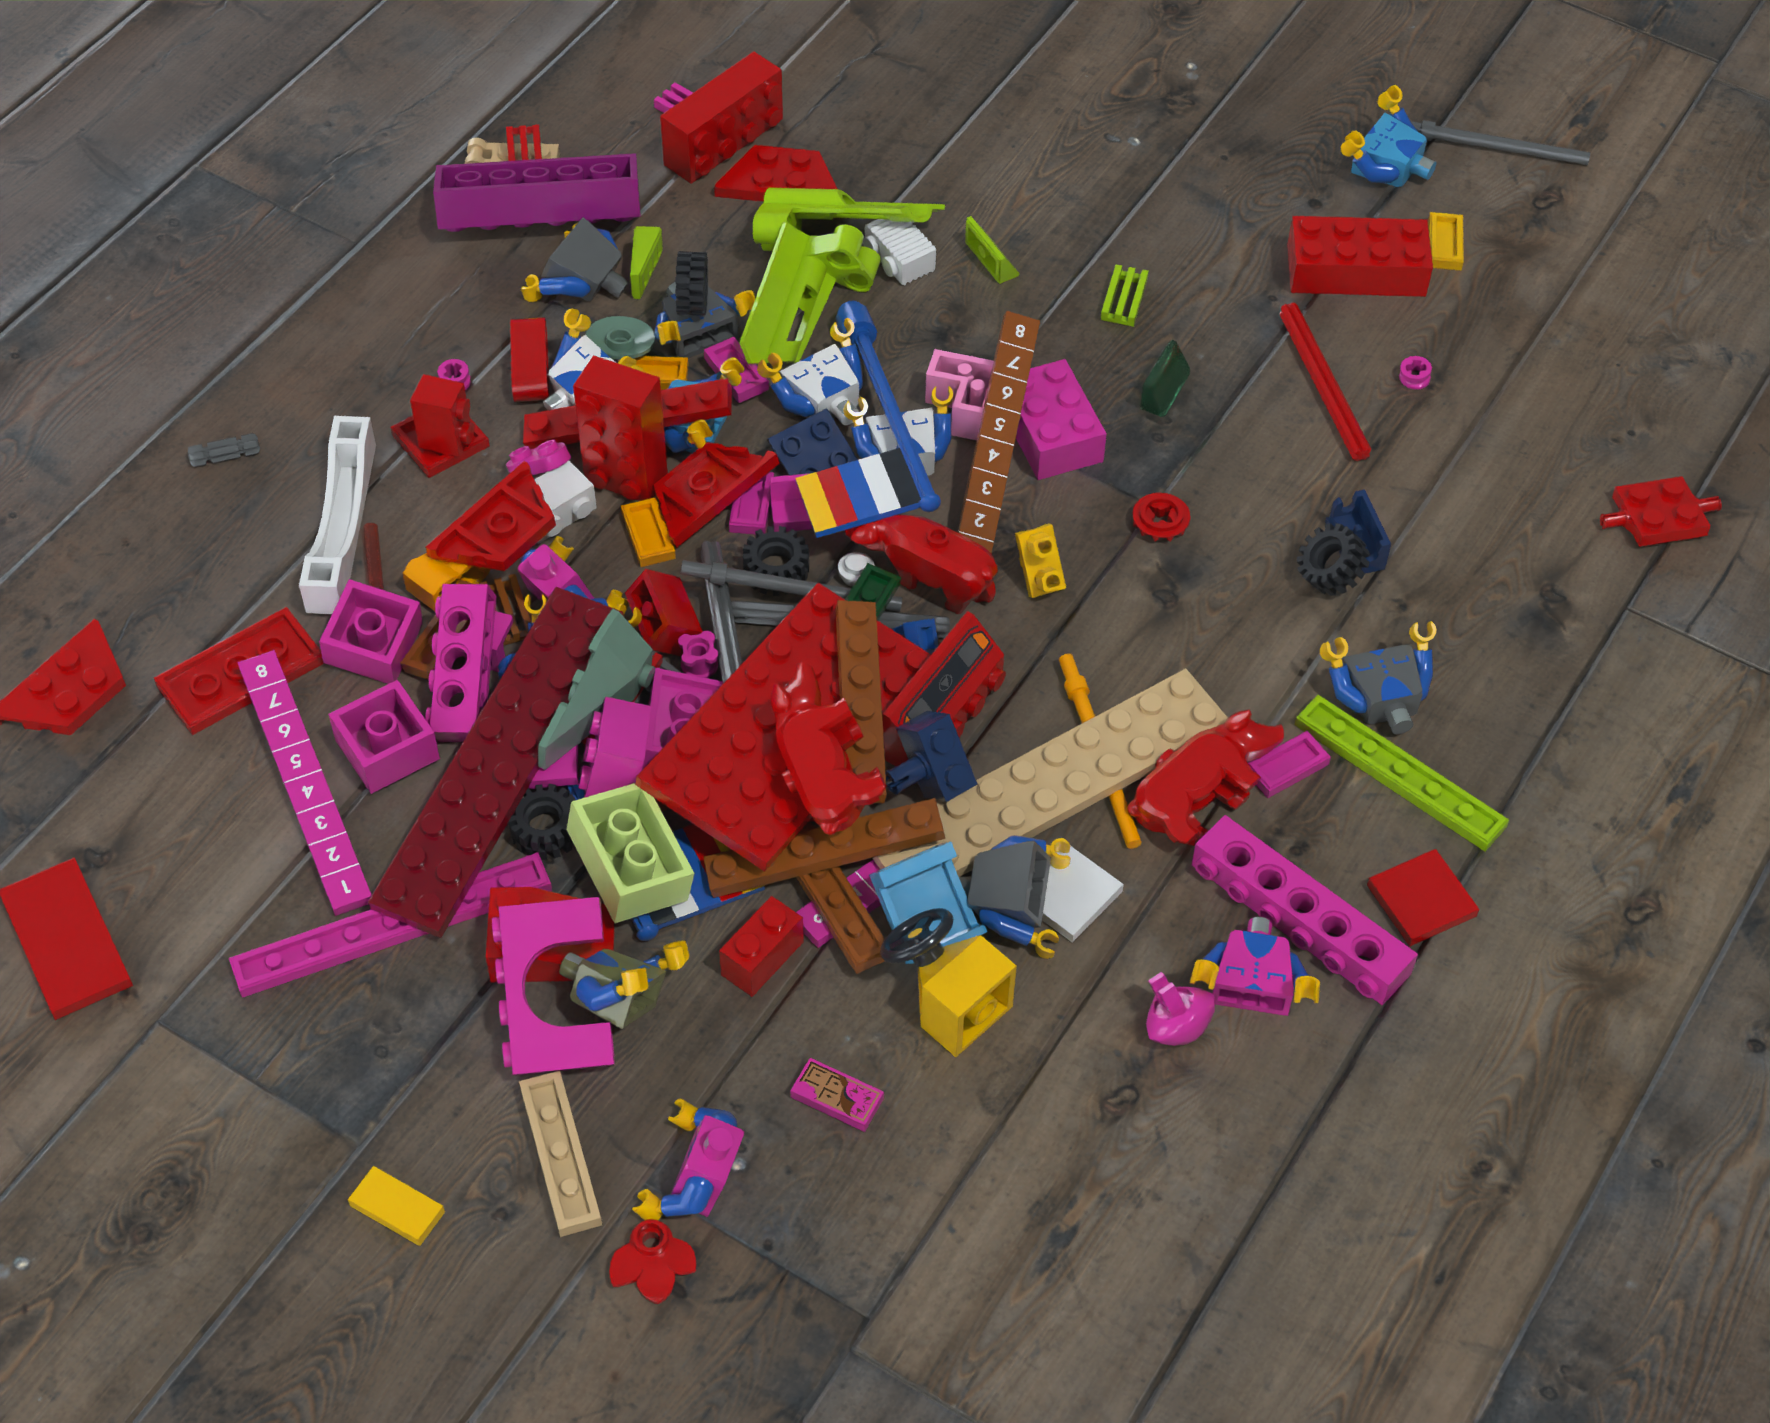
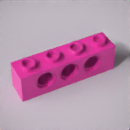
[425,584,496,742]

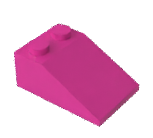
[642,668,723,770]

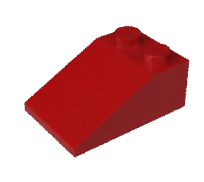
[486,887,615,983]

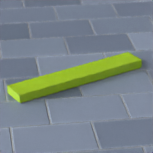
[1294,695,1509,852]

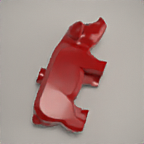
[845,515,998,614]
[770,663,887,835]
[1127,709,1284,846]

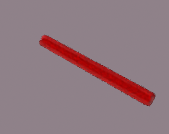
[1280,302,1371,462]

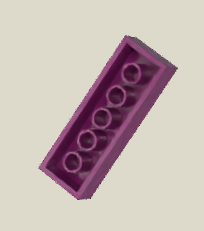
[433,153,641,232]

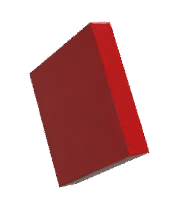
[390,415,490,478]
[1367,849,1480,947]

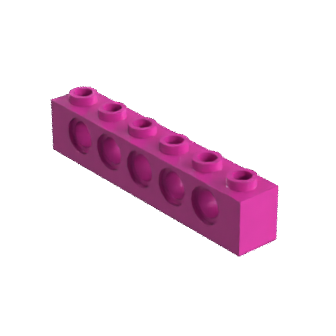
[1191,815,1418,1006]

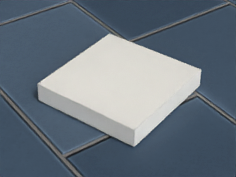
[1042,846,1124,942]

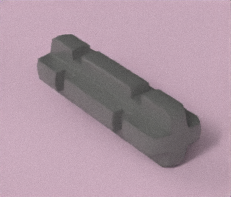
[188,433,260,467]

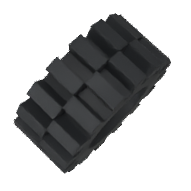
[675,251,708,316]
[1297,523,1370,596]
[743,526,809,596]
[509,784,576,860]

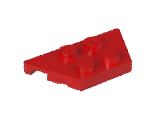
[714,145,837,202]
[653,442,780,548]
[425,461,556,571]
[0,618,126,735]

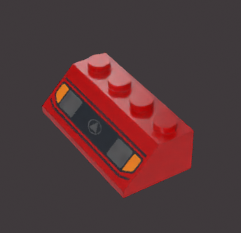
[882,611,1006,766]

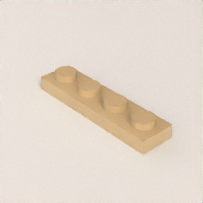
[519,1070,602,1237]

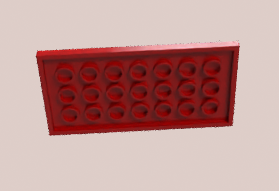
[635,583,931,872]

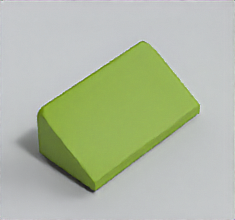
[965,216,1020,284]

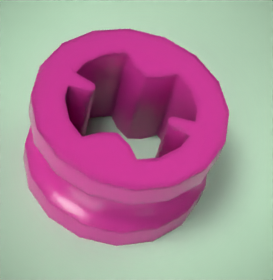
[1399,356,1432,389]
[437,359,471,390]

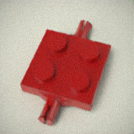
[1600,476,1722,547]

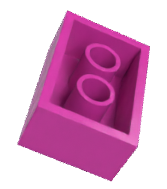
[1016,359,1107,480]

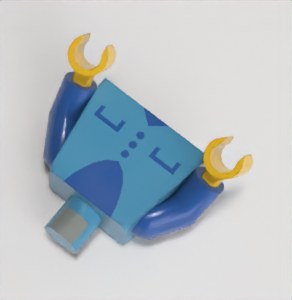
[1341,85,1437,187]
[664,357,745,453]

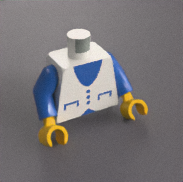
[543,308,644,410]
[757,318,863,425]
[843,386,953,476]

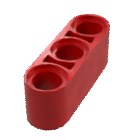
[510,317,549,402]

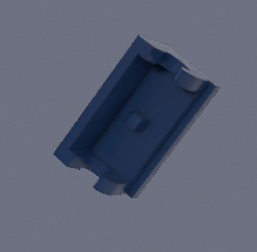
[1325,489,1391,574]

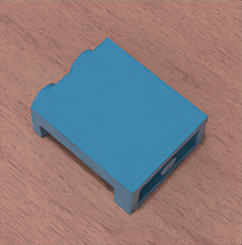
[869,842,987,964]

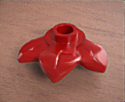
[609,1219,696,1304]

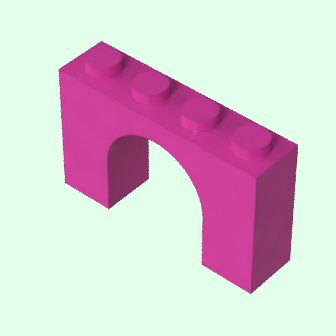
[492,897,615,1076]

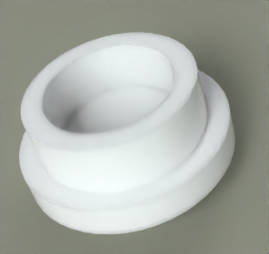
[838,552,875,587]

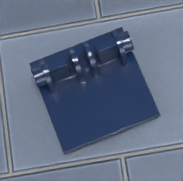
[767,408,858,475]

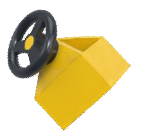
[880,908,1017,1057]

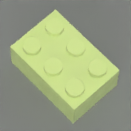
[566,783,695,923]

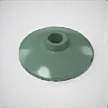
[586,316,655,360]

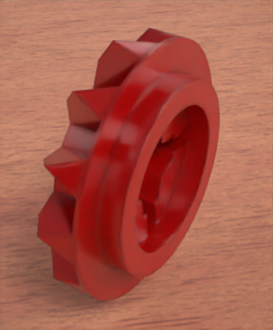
[1132,493,1191,542]

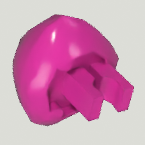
[1146,972,1215,1046]

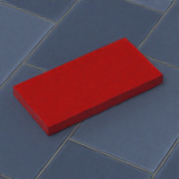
[154,607,324,735]
[0,857,133,1020]

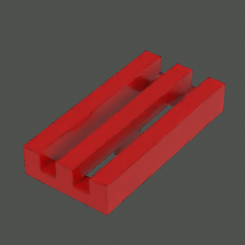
[506,124,542,161]

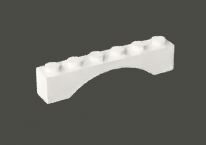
[299,416,376,614]

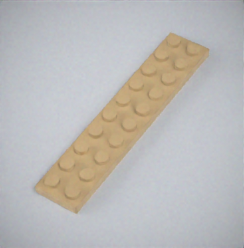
[872,668,1228,877]

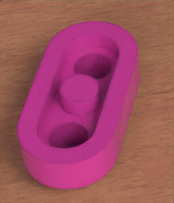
[506,440,571,475]

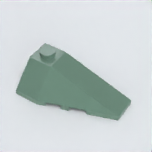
[538,609,655,770]

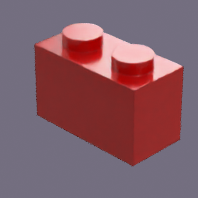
[410,374,474,457]
[625,569,703,656]
[719,896,804,997]

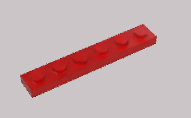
[523,378,732,450]

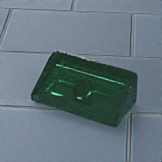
[1140,340,1190,417]

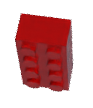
[660,51,783,184]
[1287,216,1433,297]
[573,355,668,501]

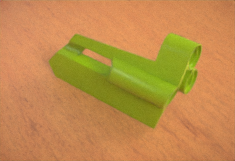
[753,187,945,251]
[739,222,881,364]

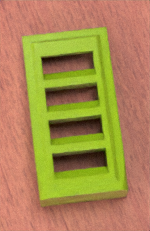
[630,226,663,299]

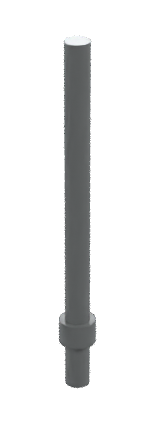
[1411,120,1591,165]
[680,560,902,612]

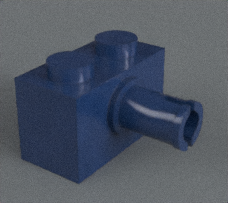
[885,711,978,802]

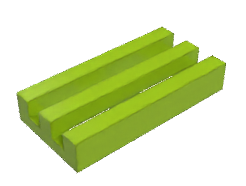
[1101,264,1149,327]

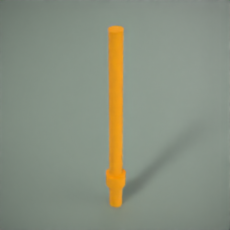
[1059,654,1142,849]

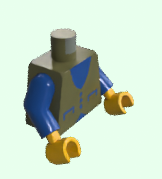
[559,940,689,1029]

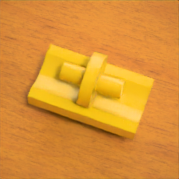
[1015,523,1066,598]

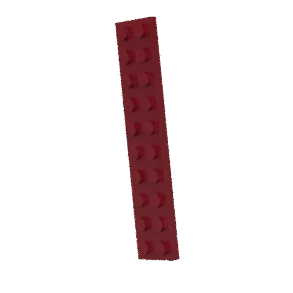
[368,587,625,938]

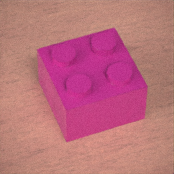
[319,579,423,684]
[328,680,440,794]
[578,697,652,798]

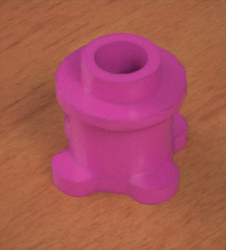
[678,631,719,678]

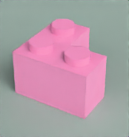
[925,349,994,440]

